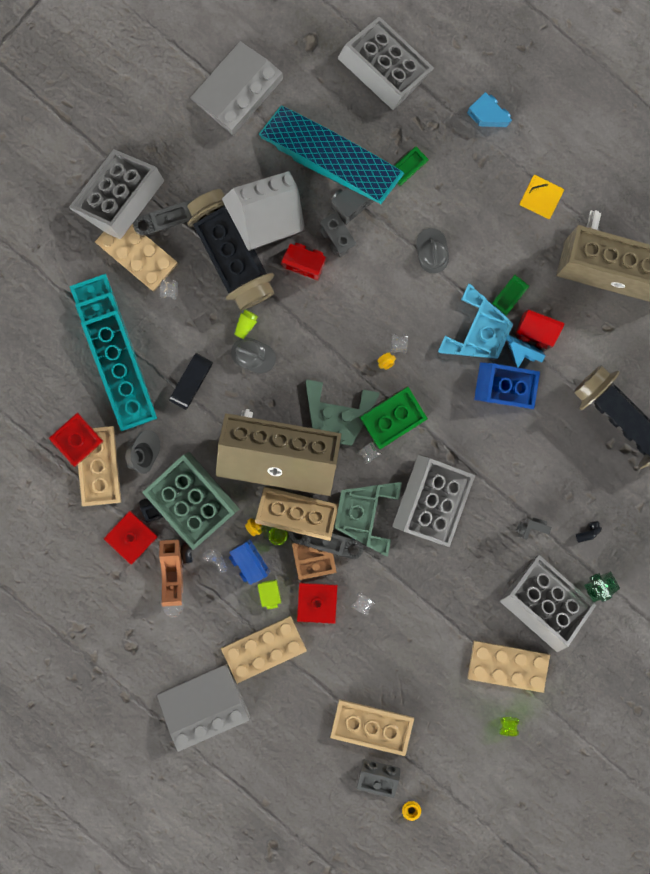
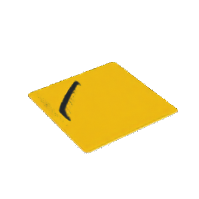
[520,175,564,219]

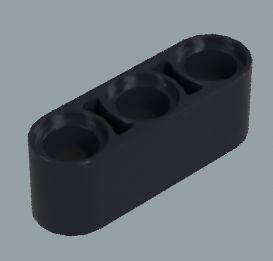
[169,353,213,410]

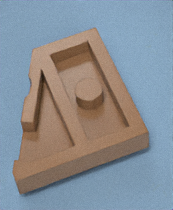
[292,543,337,580]

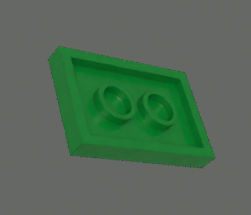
[359,386,428,450]

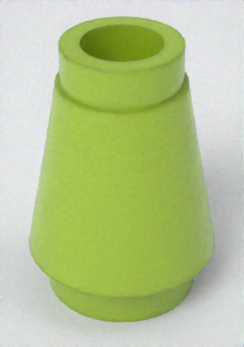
[234,309,258,339]

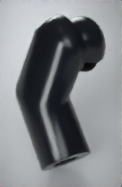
[576,521,602,543]
[181,542,193,564]

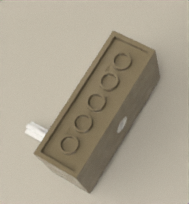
[556,210,650,302]
[216,409,342,496]

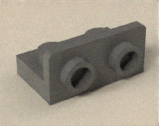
[357,759,400,798]

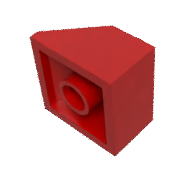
[282,243,326,281]
[515,309,565,350]

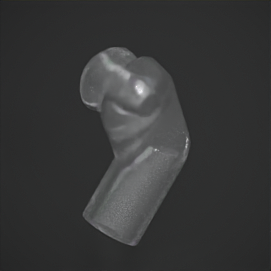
[203,550,228,573]

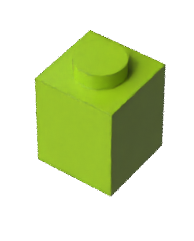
[257,579,282,609]

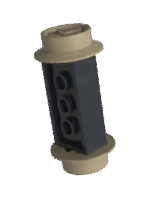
[187,189,275,311]
[574,365,650,469]

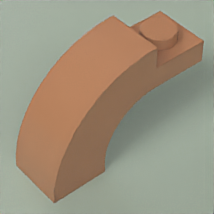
[159,540,183,607]

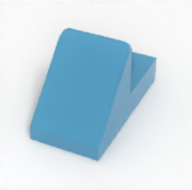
[507,335,546,368]

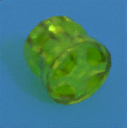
[268,527,288,545]
[499,717,520,736]

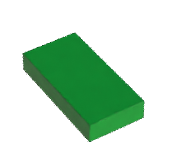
[394,146,429,187]
[491,275,530,316]

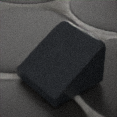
[139,498,163,523]

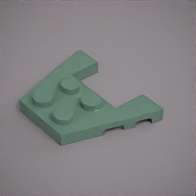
[306,380,380,446]
[334,482,401,556]

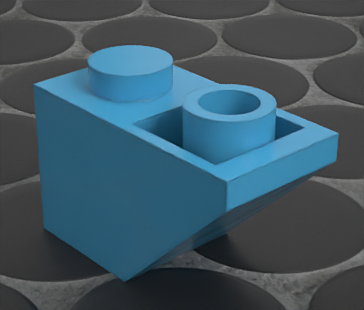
[467,92,512,127]

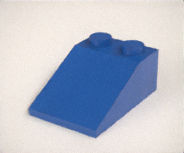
[474,362,540,409]
[229,539,270,585]

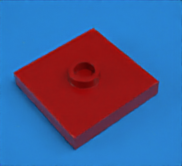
[48,413,104,467]
[104,511,158,565]
[297,582,338,624]

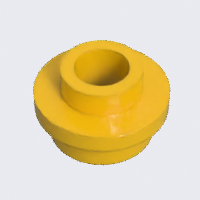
[377,352,396,370]
[245,518,263,536]
[402,801,421,821]

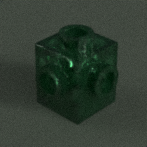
[584,571,620,602]

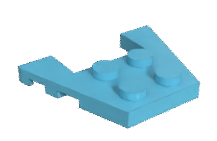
[438,284,513,359]

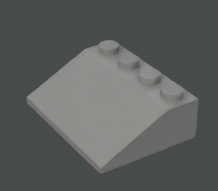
[338,17,434,110]
[190,41,283,136]
[69,149,164,239]
[222,171,305,251]
[392,455,475,547]
[500,555,596,652]
[157,664,250,752]

